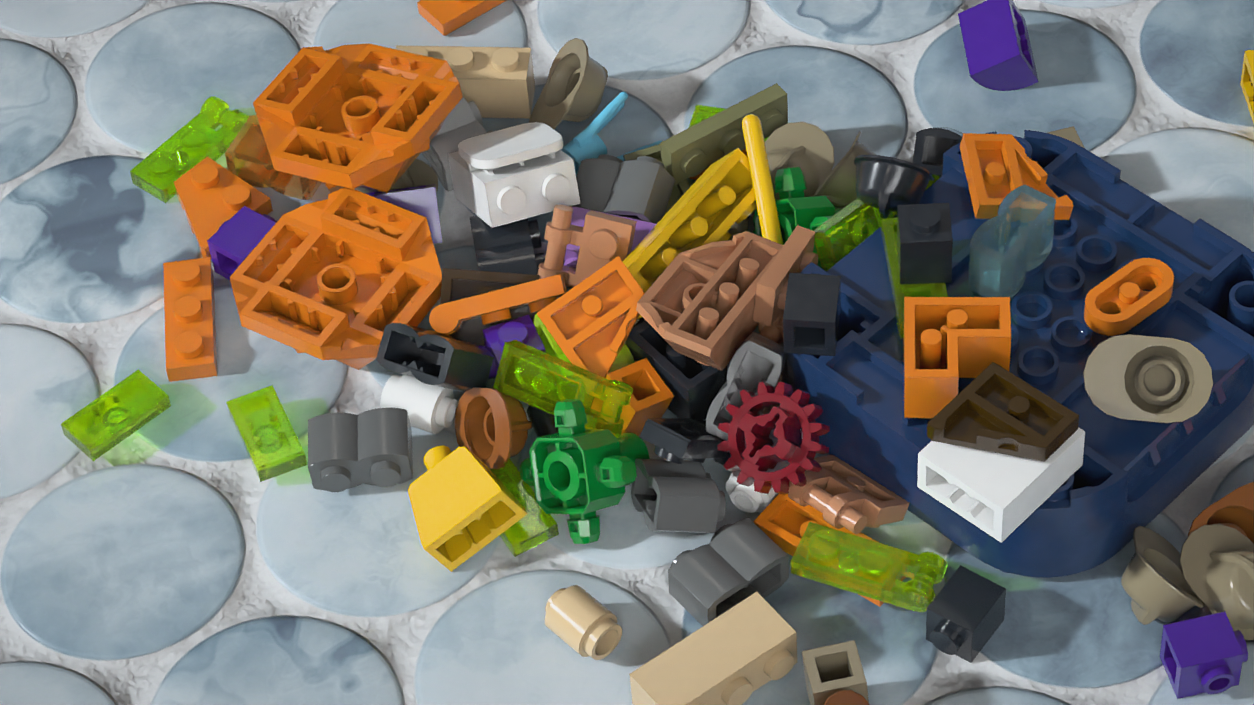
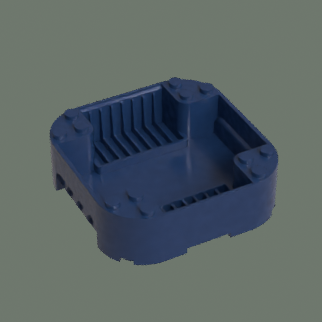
[786,130,1254,578]

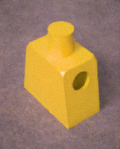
[408,445,528,572]

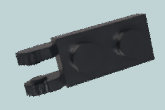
[640,418,732,465]

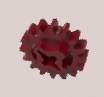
[717,382,830,494]

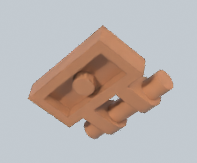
[537,205,637,288]
[753,225,819,343]
[788,455,909,534]

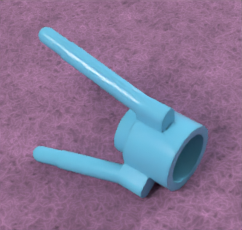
[560,91,662,176]

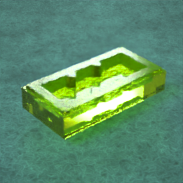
[813,198,893,272]
[61,369,171,461]
[226,385,307,482]
[491,458,559,557]

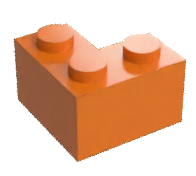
[904,297,1011,418]

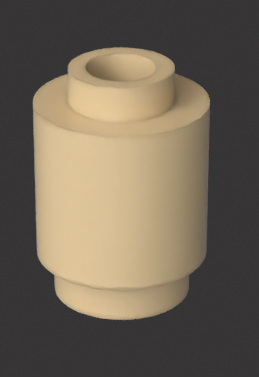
[545,585,622,660]

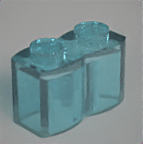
[969,185,1056,298]

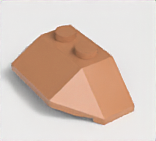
[636,231,783,371]

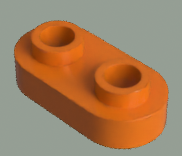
[1084,258,1174,336]

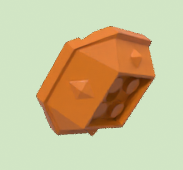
[253,43,463,193]
[229,187,442,370]

